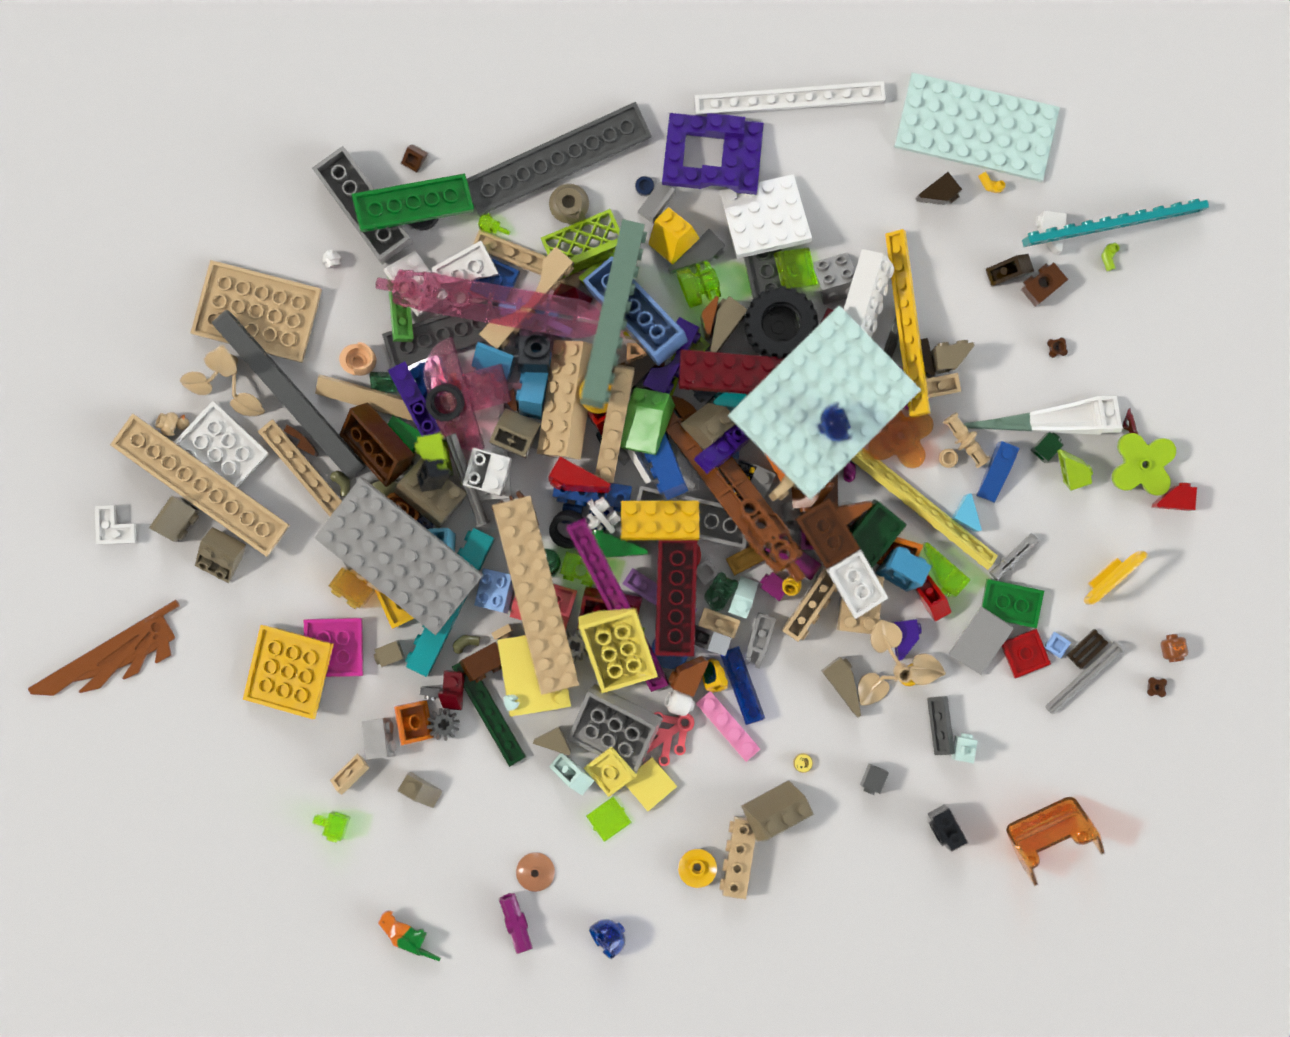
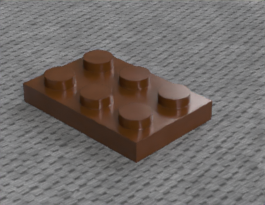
[796,498,860,569]

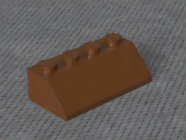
[339,402,415,487]

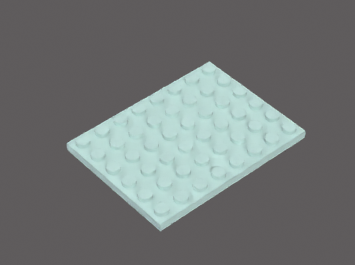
[728,306,921,500]

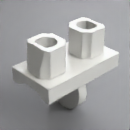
[587,497,621,534]

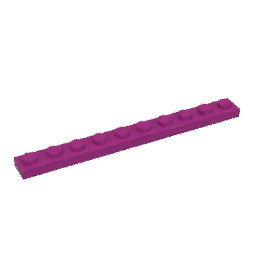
[567,518,669,692]

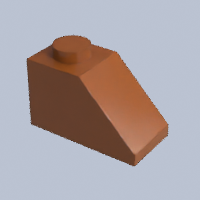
[791,482,834,512]
[669,656,709,697]

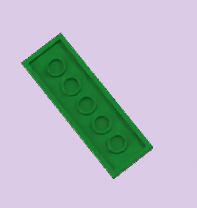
[352,173,474,233]

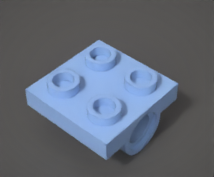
[474,568,514,614]

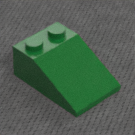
[592,530,648,558]

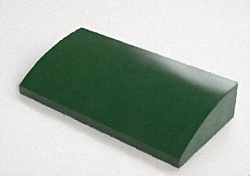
[849,499,907,568]

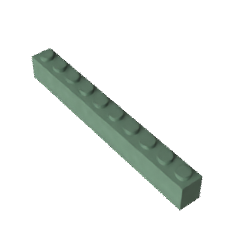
[580,219,647,409]

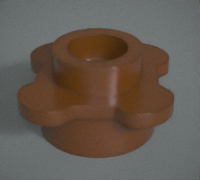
[1047,337,1068,358]
[1147,677,1167,697]

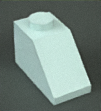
[727,576,758,619]
[549,753,595,795]

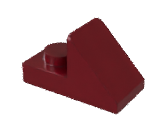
[438,670,465,711]

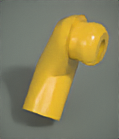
[978,172,1006,193]

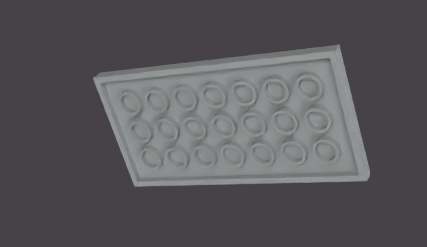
[314,477,483,635]

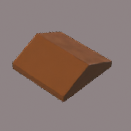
[700,296,719,340]

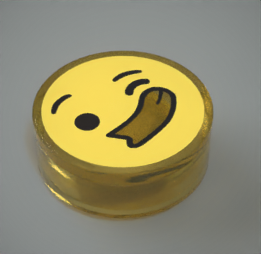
[793,753,813,773]

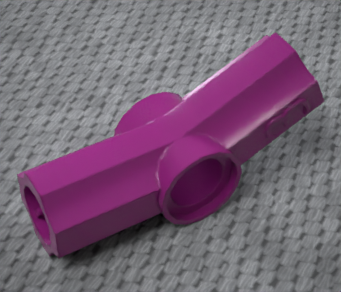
[499,893,533,954]

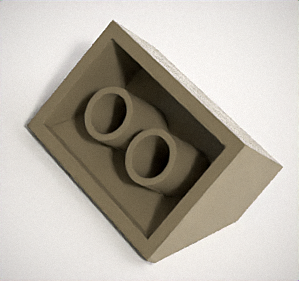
[741,780,814,841]

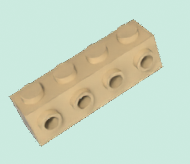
[781,567,838,642]
[719,816,756,900]

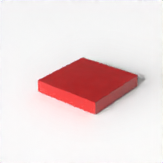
[1001,628,1051,678]

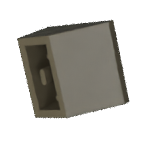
[931,340,974,374]
[489,409,541,459]
[195,527,246,583]

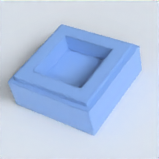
[1044,632,1071,658]

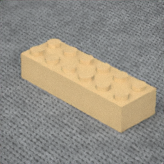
[537,340,593,460]

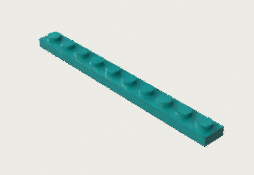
[1022,198,1209,247]

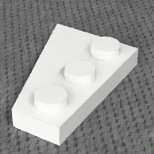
[431,241,500,286]

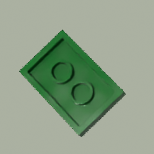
[981,579,1044,629]

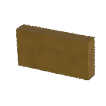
[726,546,768,576]

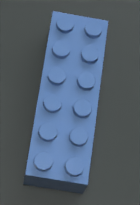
[583,256,688,366]

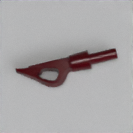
[1123,408,1139,435]

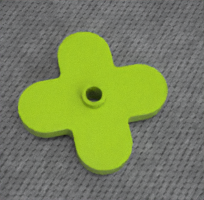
[1112,433,1176,496]

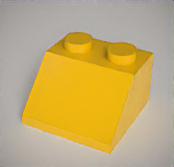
[648,207,700,265]

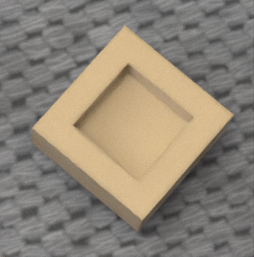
[491,624,513,640]

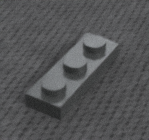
[927,696,955,755]

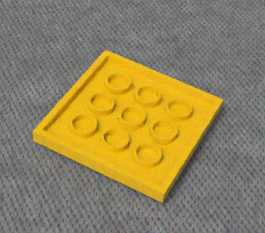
[243,625,333,719]

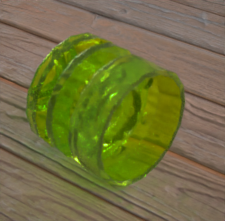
[676,259,721,309]

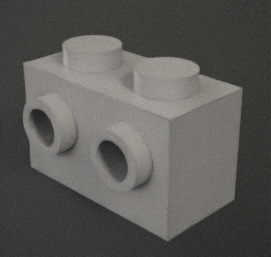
[361,717,396,760]

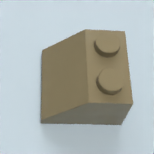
[681,403,736,450]
[149,496,200,542]

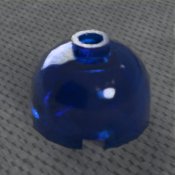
[817,401,853,442]
[589,919,626,959]

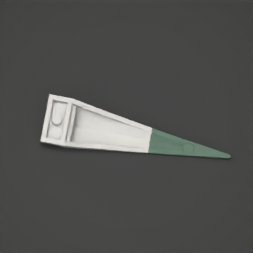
[964,396,1122,435]

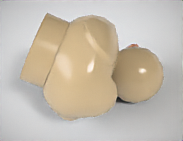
[155,412,190,436]

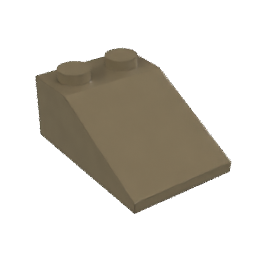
[710,296,747,352]

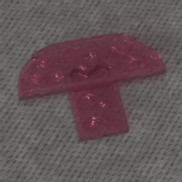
[424,337,512,450]

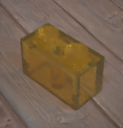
[328,567,375,609]

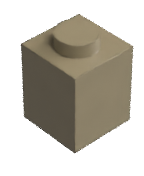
[373,640,405,667]

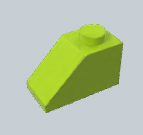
[1057,449,1093,491]

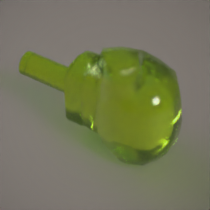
[478,213,510,235]

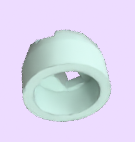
[504,694,519,711]

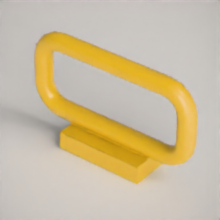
[1084,551,1147,605]

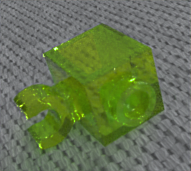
[312,811,351,843]

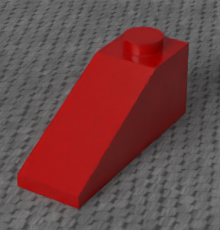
[548,456,611,493]

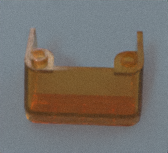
[1006,797,1105,886]

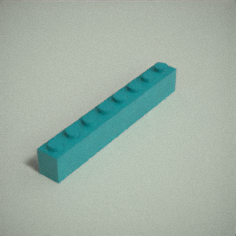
[405,528,496,677]

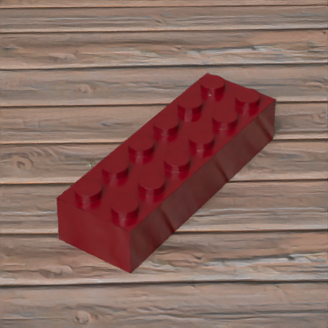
[655,540,698,657]

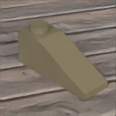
[821,657,861,718]

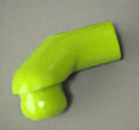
[1101,243,1120,272]

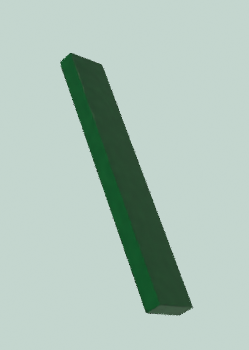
[452,663,526,767]

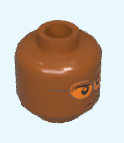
[1160,634,1188,662]

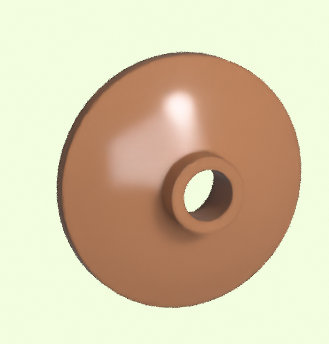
[516,852,555,892]

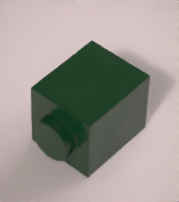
[1030,432,1064,463]

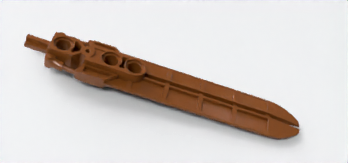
[666,396,806,583]

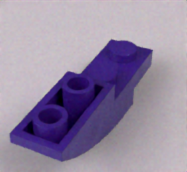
[388,362,440,436]
[694,425,751,474]

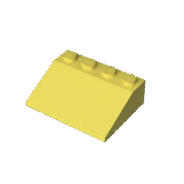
[578,608,658,693]
[497,635,571,717]

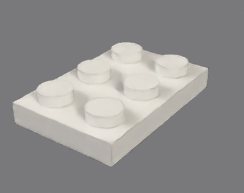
[384,251,449,317]
[826,549,888,619]

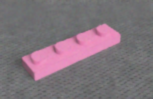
[696,691,760,762]

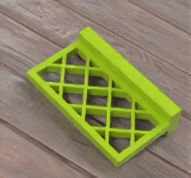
[541,209,620,280]

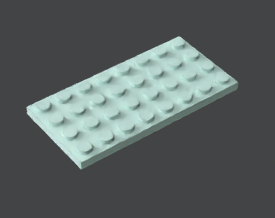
[894,73,1060,182]

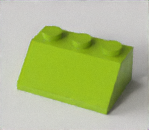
[415,433,454,476]

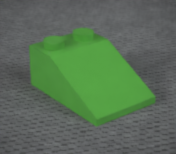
[620,388,675,455]

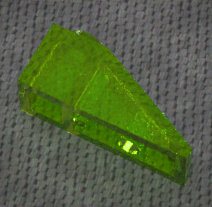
[922,542,971,598]

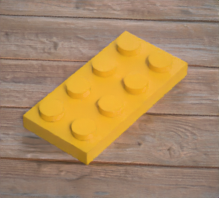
[621,501,699,540]

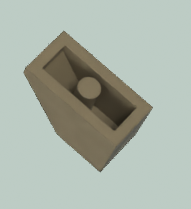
[397,772,443,808]

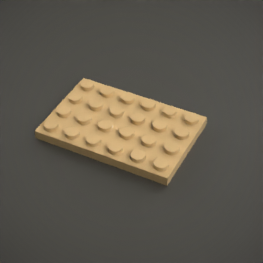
[190,260,322,363]

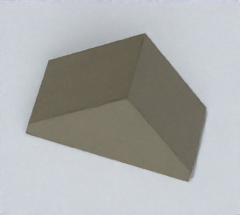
[533,727,571,756]

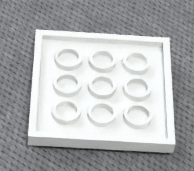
[720,174,812,259]
[174,401,270,488]

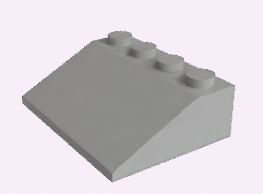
[568,684,663,773]

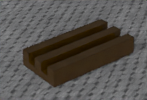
[1066,629,1108,669]

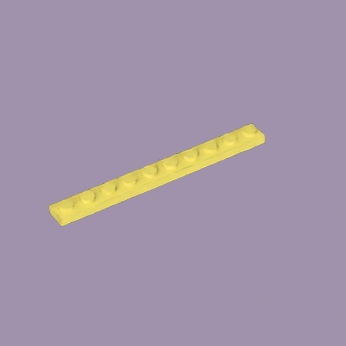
[851,447,998,570]

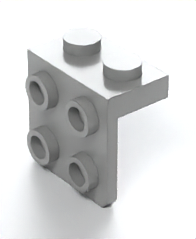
[812,253,855,305]

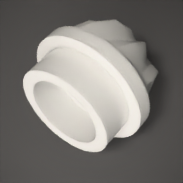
[322,250,341,269]

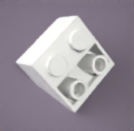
[463,448,512,497]

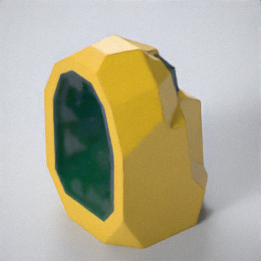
[702,658,728,692]

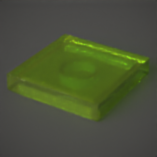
[774,247,818,289]

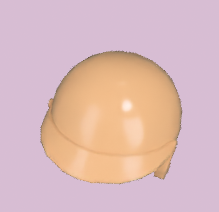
[339,342,377,376]

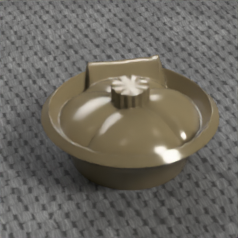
[549,184,589,225]

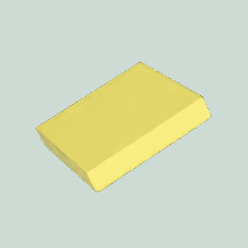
[584,746,637,797]
[626,757,677,811]

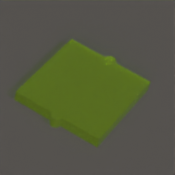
[586,796,632,842]

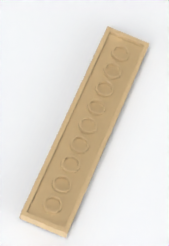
[110,413,290,557]
[492,496,579,695]

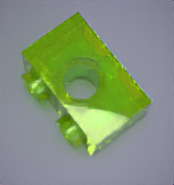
[559,551,595,587]

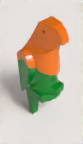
[378,911,441,961]

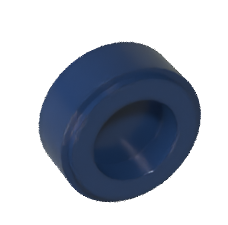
[635,176,654,196]

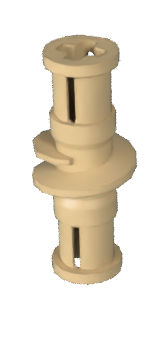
[943,412,991,468]

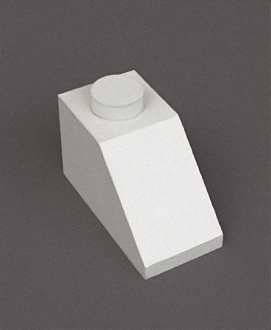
[1036,211,1067,255]

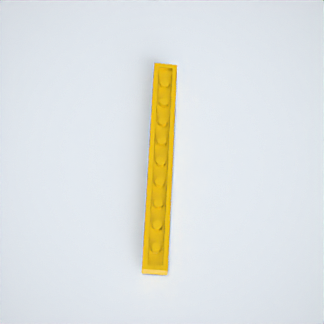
[885,229,930,417]

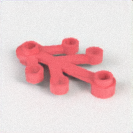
[642,711,695,766]

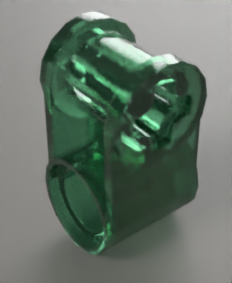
[704,572,739,611]

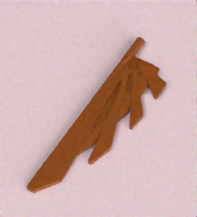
[28,600,180,696]

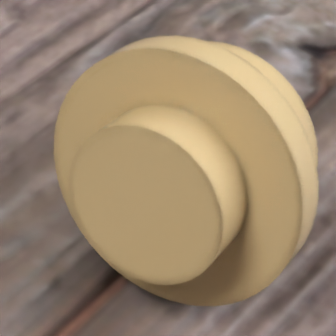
[939,449,958,468]

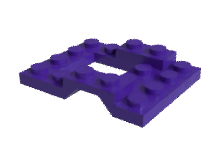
[662,113,764,195]

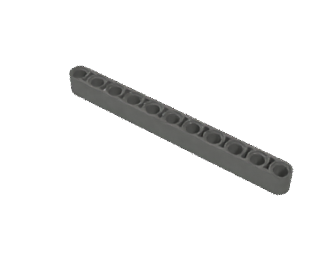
[212,309,366,479]

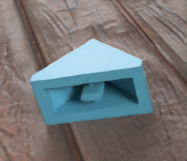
[952,493,982,532]

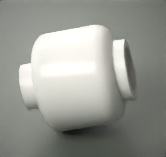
[665,690,695,716]

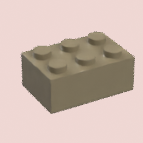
[394,458,467,528]

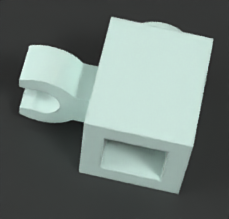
[952,733,978,763]

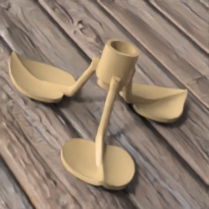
[180,345,265,416]
[858,620,945,706]

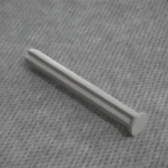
[445,434,490,527]
[1046,641,1125,714]

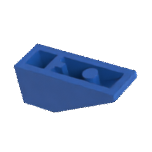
[976,441,1020,503]

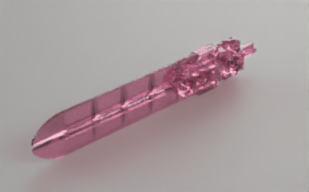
[375,269,601,339]

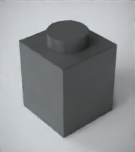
[860,763,889,795]

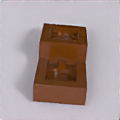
[284,425,319,457]

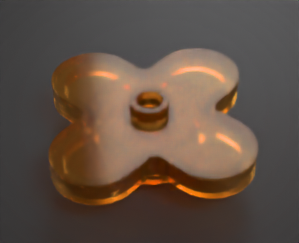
[868,410,934,469]

